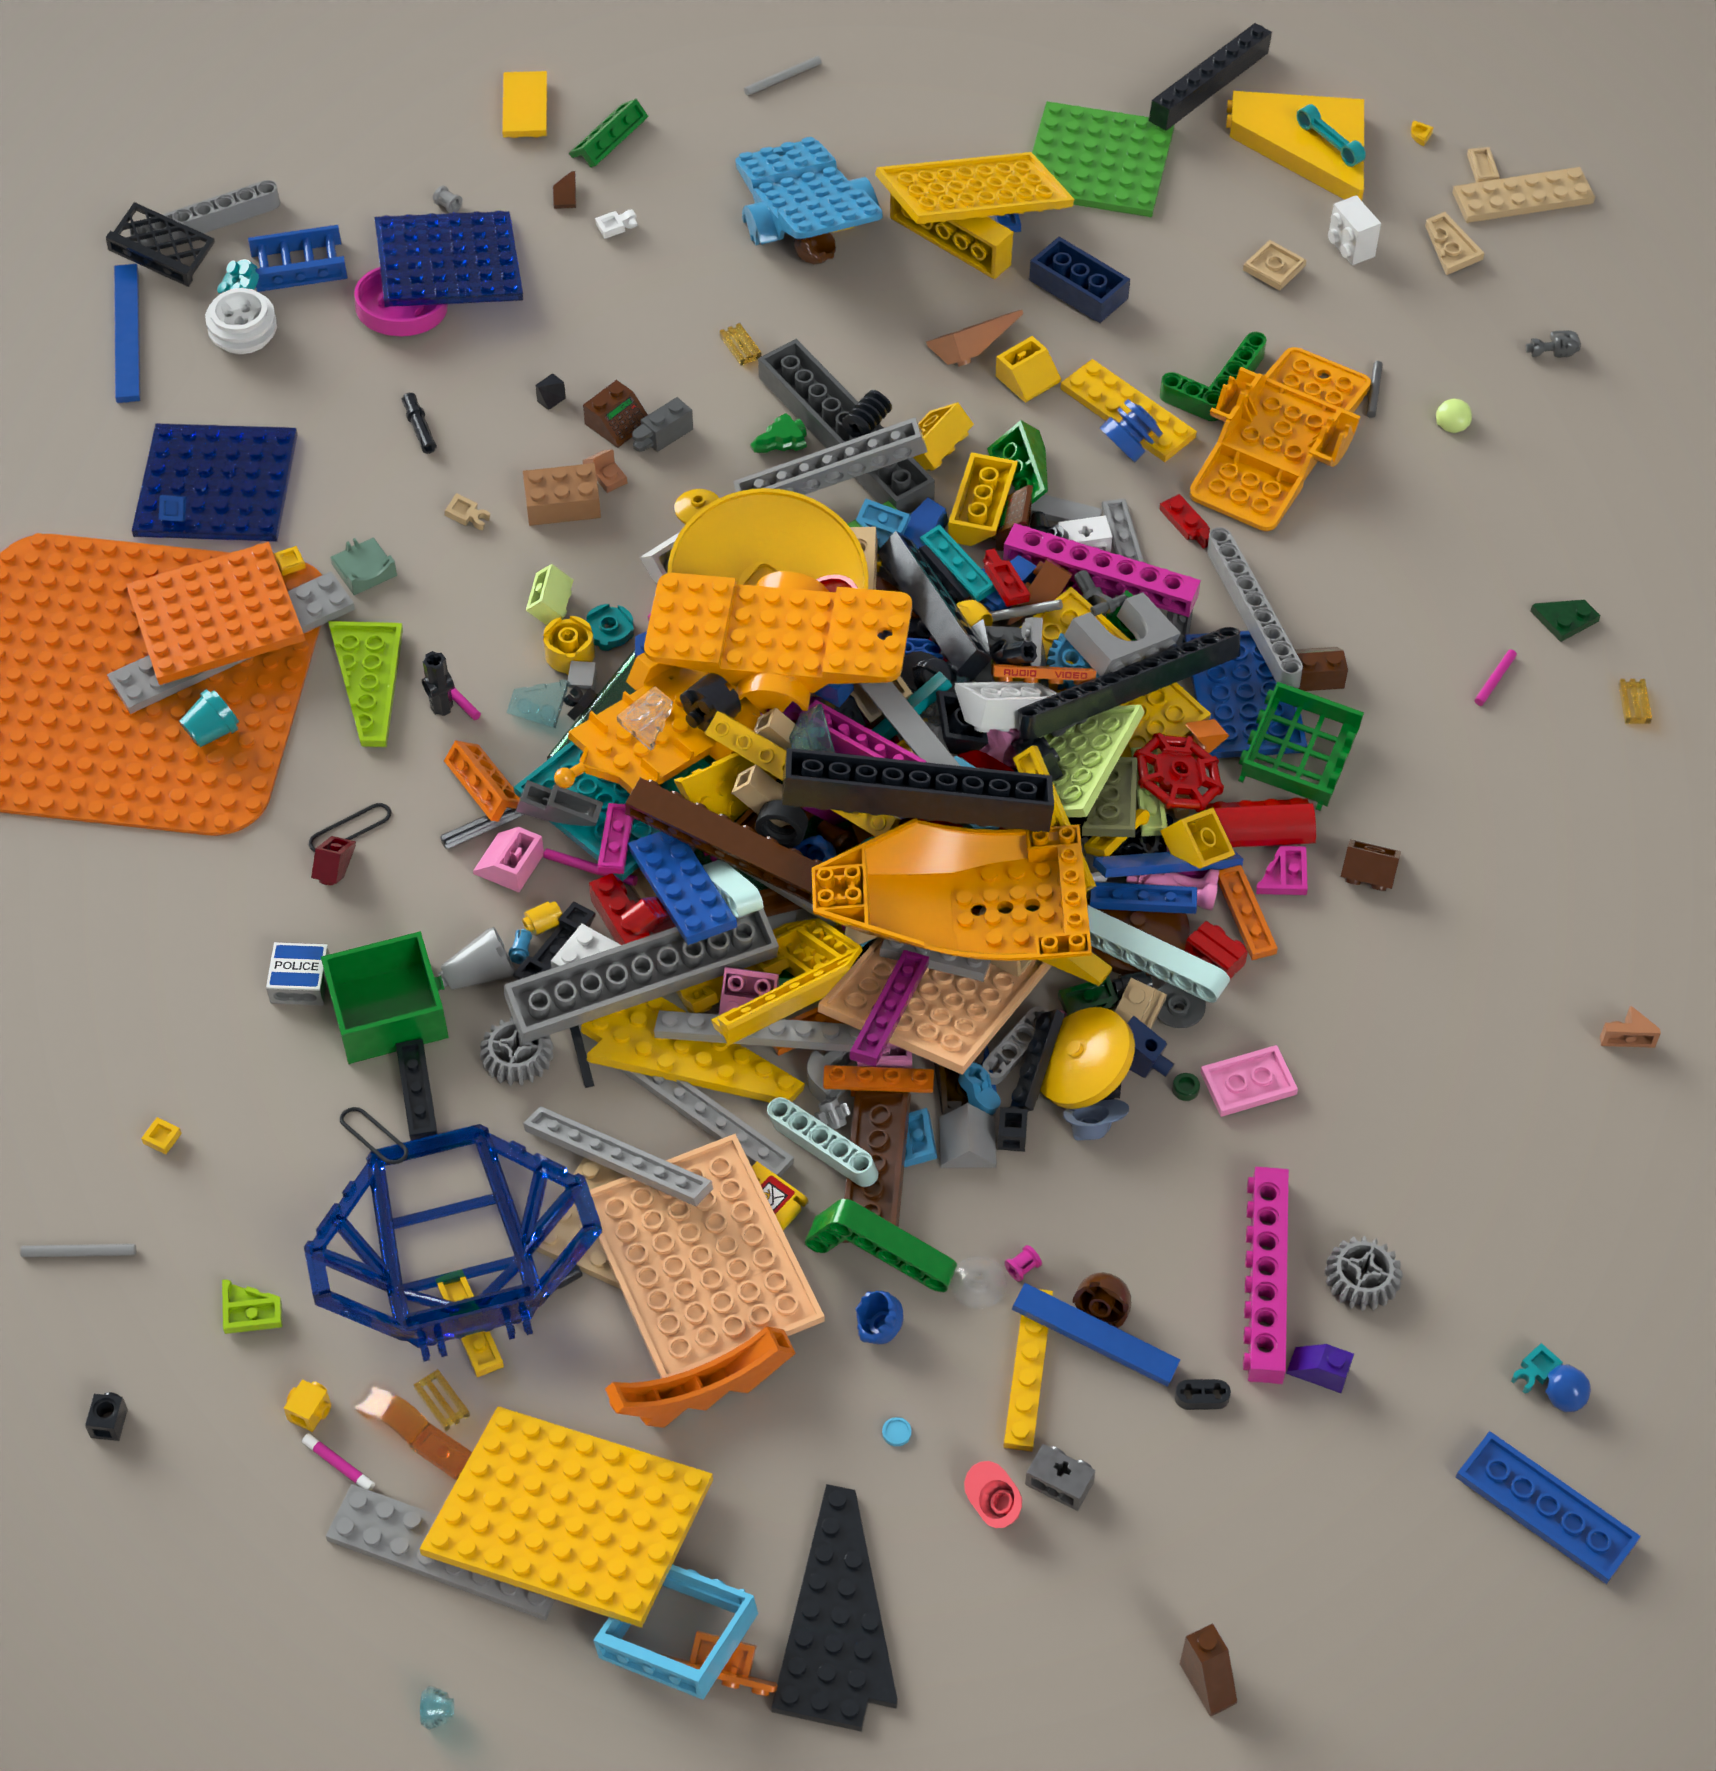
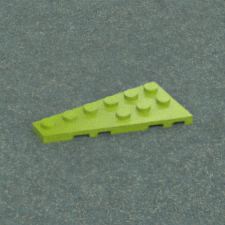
[328,621,403,747]

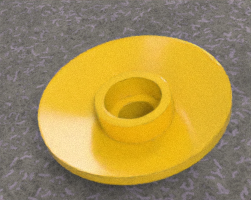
[674,489,719,524]

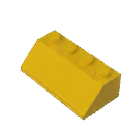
[948,452,1018,546]

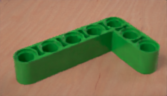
[1160,332,1267,421]
[805,1199,957,1292]

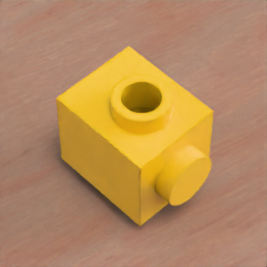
[284,1379,331,1432]

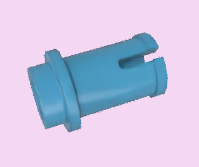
[508,929,532,964]

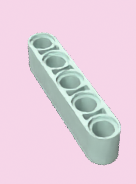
[703,860,763,918]
[767,1097,879,1187]

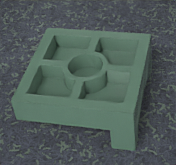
[330,537,397,595]

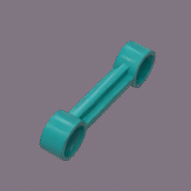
[1296,104,1366,167]

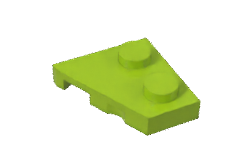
[222,1279,282,1334]

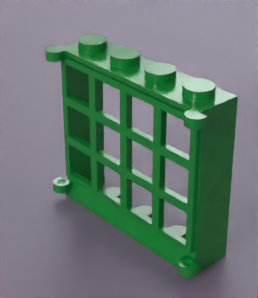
[1238,681,1364,811]

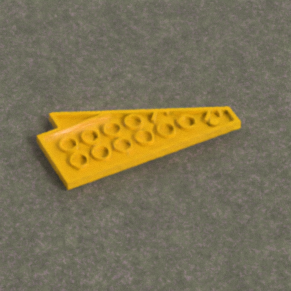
[581,997,805,1103]

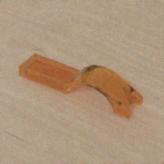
[355,1386,472,1480]

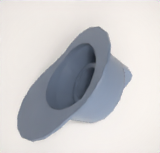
[1063,1099,1129,1141]

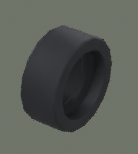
[755,800,808,848]

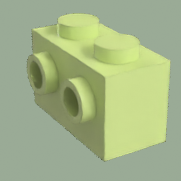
[526,564,574,625]

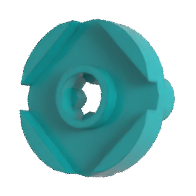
[217,259,259,294]
[586,604,634,651]

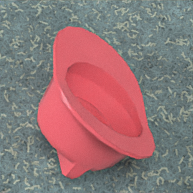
[964,1461,1022,1529]

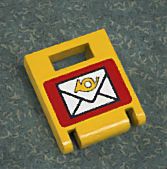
[752,1161,809,1230]

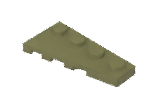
[1082,757,1137,837]

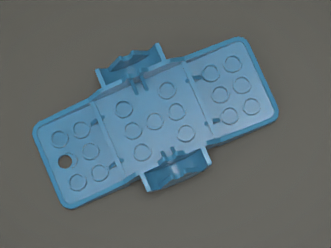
[735,137,883,246]

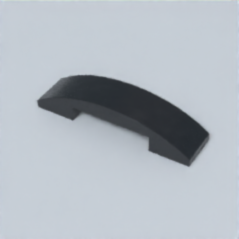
[513,901,596,980]

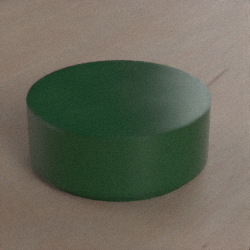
[1172,1073,1200,1101]

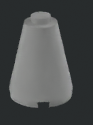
[438,927,515,990]

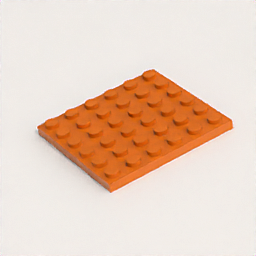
[126,542,306,685]

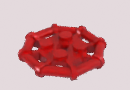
[1133,732,1224,812]

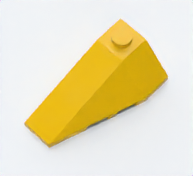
[1026,909,1112,986]

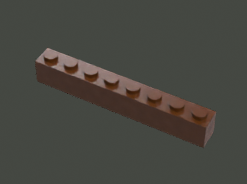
[625,777,823,904]

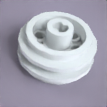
[205,288,277,354]

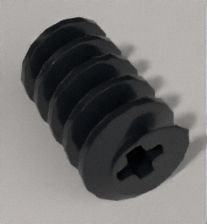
[842,390,892,438]

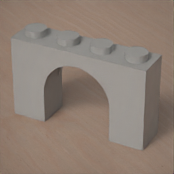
[1064,592,1181,676]

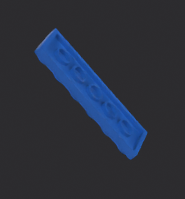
[628,831,738,946]
[1455,1431,1641,1584]

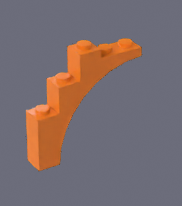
[605,1326,796,1428]

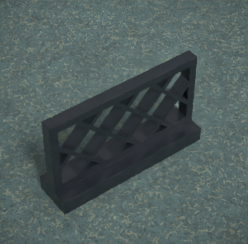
[106,202,215,287]

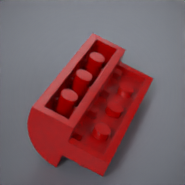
[1205,797,1316,848]

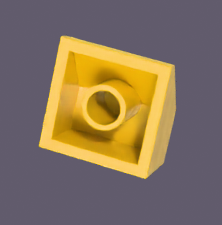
[1160,808,1236,869]

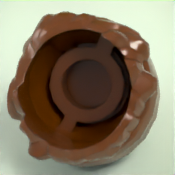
[794,232,836,264]

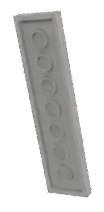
[326,1484,556,1621]

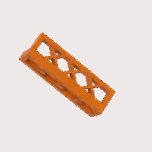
[444,740,520,822]

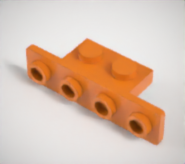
[823,1065,934,1097]
[661,1631,778,1696]

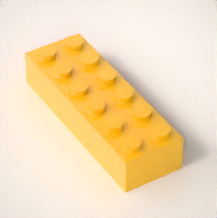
[890,193,1013,280]

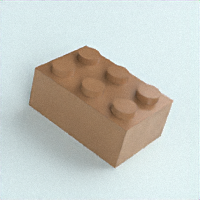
[523,463,601,526]

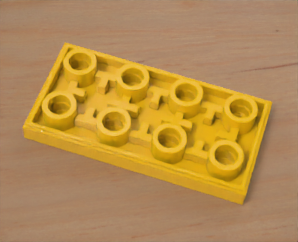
[502,71,547,138]

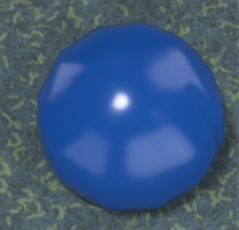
[1546,1364,1591,1412]

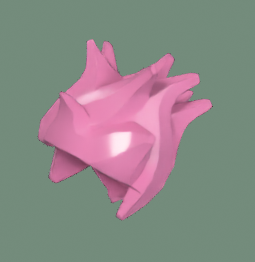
[979,728,1020,769]

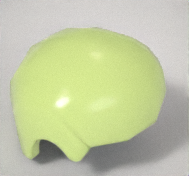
[1436,398,1472,433]

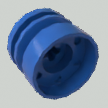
[1100,399,1163,463]

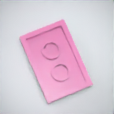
[1200,1045,1298,1117]

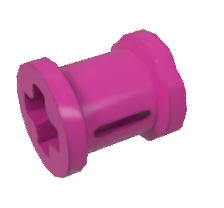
[1004,1245,1042,1282]

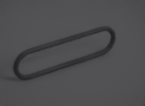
[309,803,391,852]
[340,1107,409,1165]

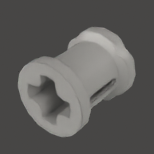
[433,186,463,214]

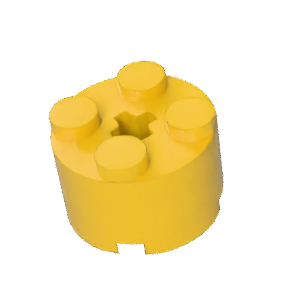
[543,616,595,675]

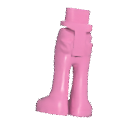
[1126,869,1219,911]

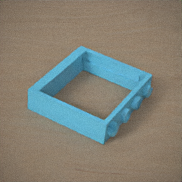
[593,1564,758,1700]

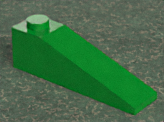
[987,420,1048,504]

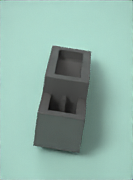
[516,780,603,826]

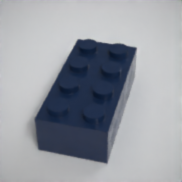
[1029,236,1130,323]

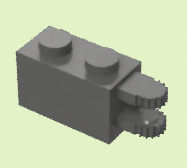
[632,397,693,452]

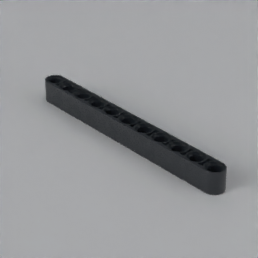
[1018,627,1240,740]

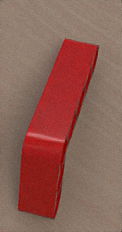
[621,897,676,935]

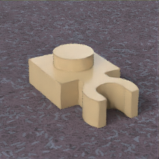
[444,493,491,530]

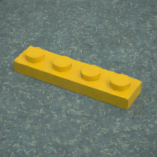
[435,1269,504,1378]

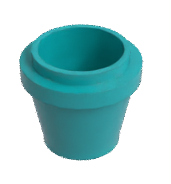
[179,689,239,748]

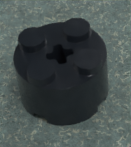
[680,673,741,732]

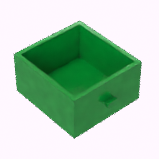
[321,931,449,1064]

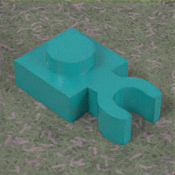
[1511,1343,1563,1394]

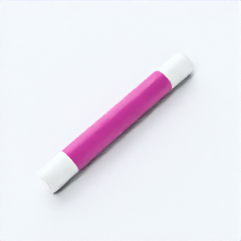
[302,1433,375,1491]

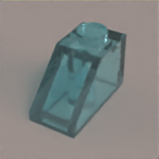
[789,704,835,753]

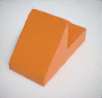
[1185,719,1229,759]

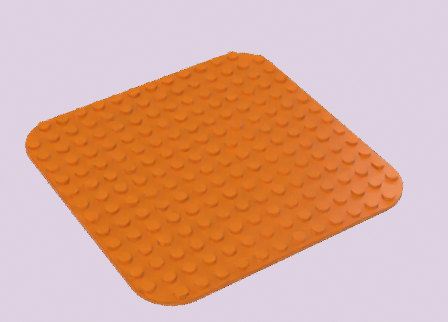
[0,533,322,836]

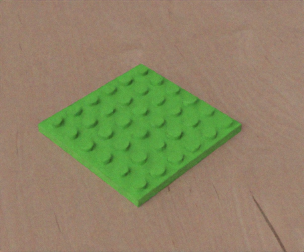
[1032,101,1175,217]

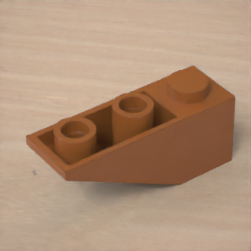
[1007,558,1072,625]

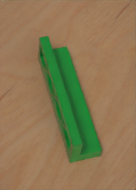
[569,98,649,168]

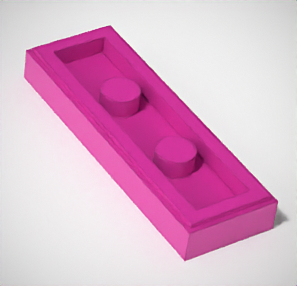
[597,803,634,874]

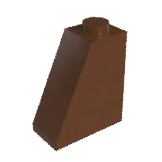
[1180,1623,1237,1717]

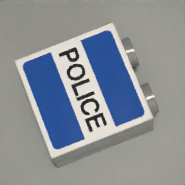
[266,942,329,1005]

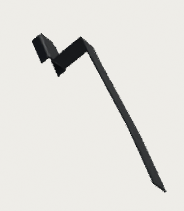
[570,1025,594,1088]

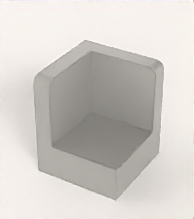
[567,661,597,701]

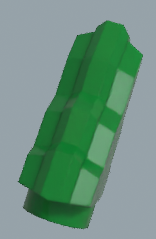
[750,413,807,453]

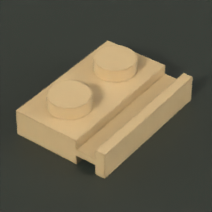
[1115,978,1167,1029]

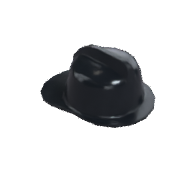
[900,651,957,692]

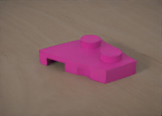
[1256,846,1308,895]

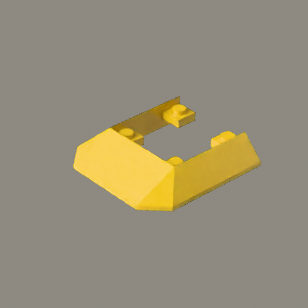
[676,918,863,1046]

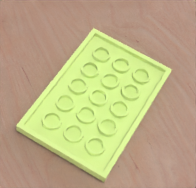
[1040,705,1145,817]

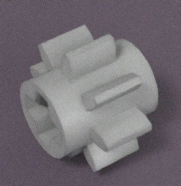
[814,1097,851,1130]

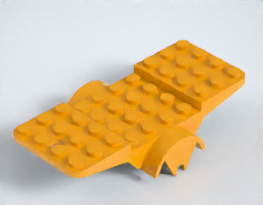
[1189,347,1371,531]
[644,572,912,714]

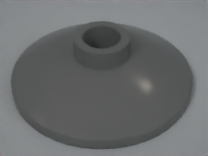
[1157,983,1206,1028]

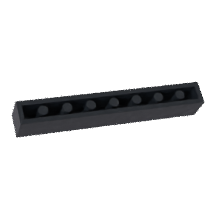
[1149,23,1272,131]
[877,531,993,680]

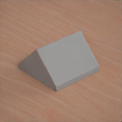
[939,1103,996,1168]

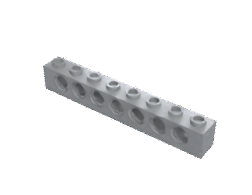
[733,417,928,495]

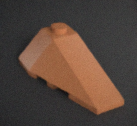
[926,310,1023,367]

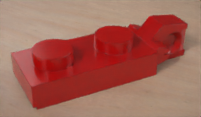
[1159,494,1210,549]
[983,549,1031,607]

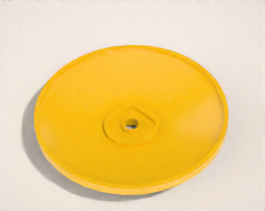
[667,488,869,589]

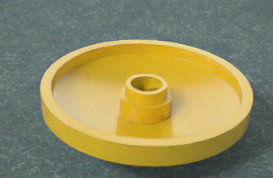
[1040,1007,1135,1109]

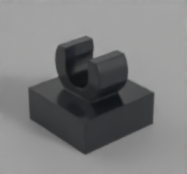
[563,686,598,721]

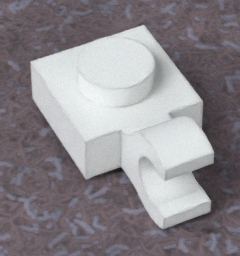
[595,209,638,239]

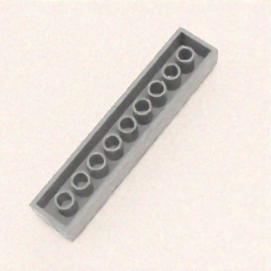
[504,909,779,1044]

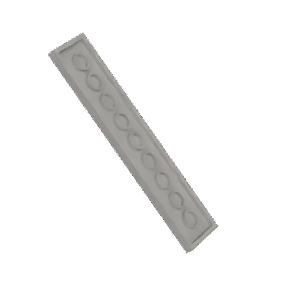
[107,572,355,714]

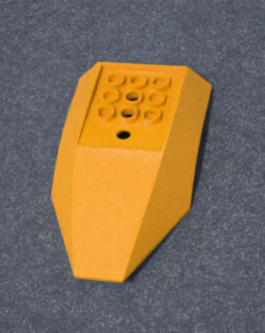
[812,818,1092,961]

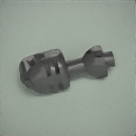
[1526,330,1581,357]

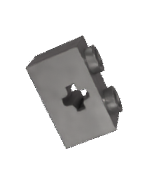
[1025,1444,1096,1511]

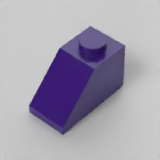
[1286,1344,1354,1393]

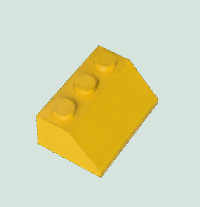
[913,402,974,471]

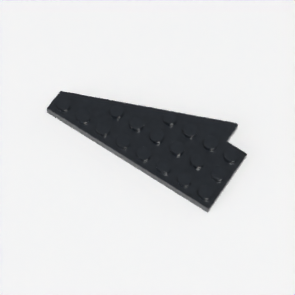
[771,1484,898,1732]

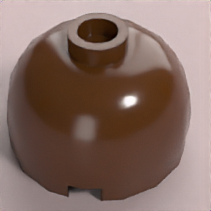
[1073,1272,1131,1328]

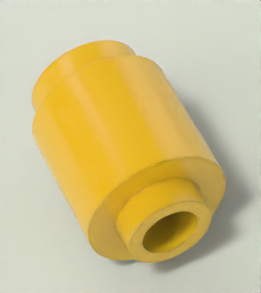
[522,901,562,936]

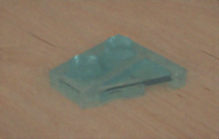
[506,680,570,728]

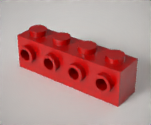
[589,873,651,945]

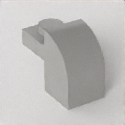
[807,1050,851,1102]

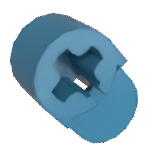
[958,1063,1001,1116]

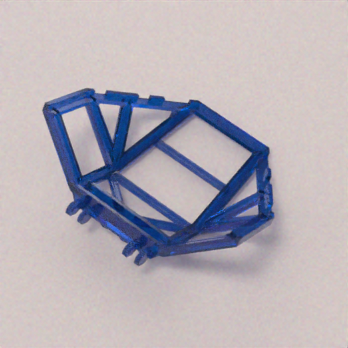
[304,1124,602,1362]

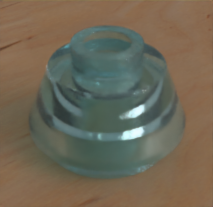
[420,1686,454,1730]

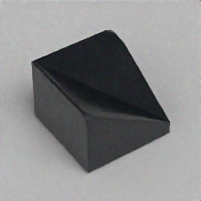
[535,373,566,410]

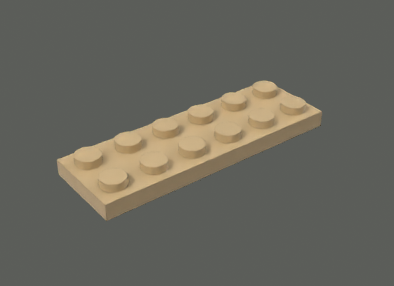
[1452,167,1595,223]

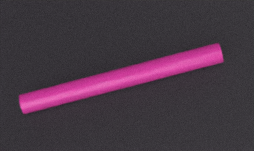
[543,848,638,886]

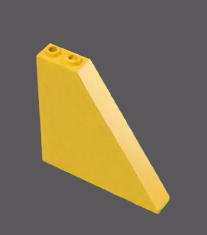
[1226,91,1364,201]

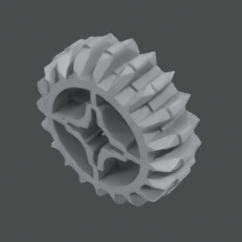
[480,1016,554,1086]
[1325,1236,1403,1311]

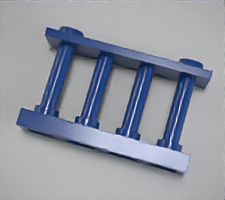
[248,225,348,292]

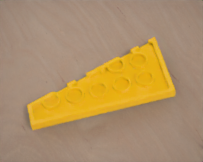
[674,724,802,822]

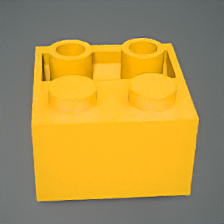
[995,336,1061,403]

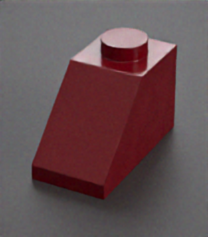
[311,836,356,885]

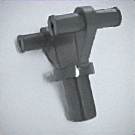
[1074,570,1127,618]

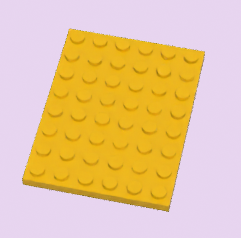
[420,1406,713,1628]

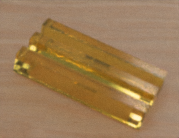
[719,323,761,366]
[1618,679,1652,724]
[413,1369,470,1432]

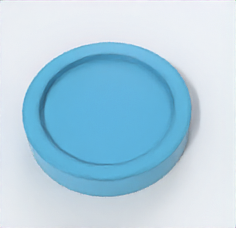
[882,1417,911,1447]

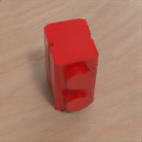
[1185,921,1248,979]

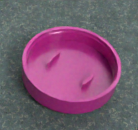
[354,264,448,336]

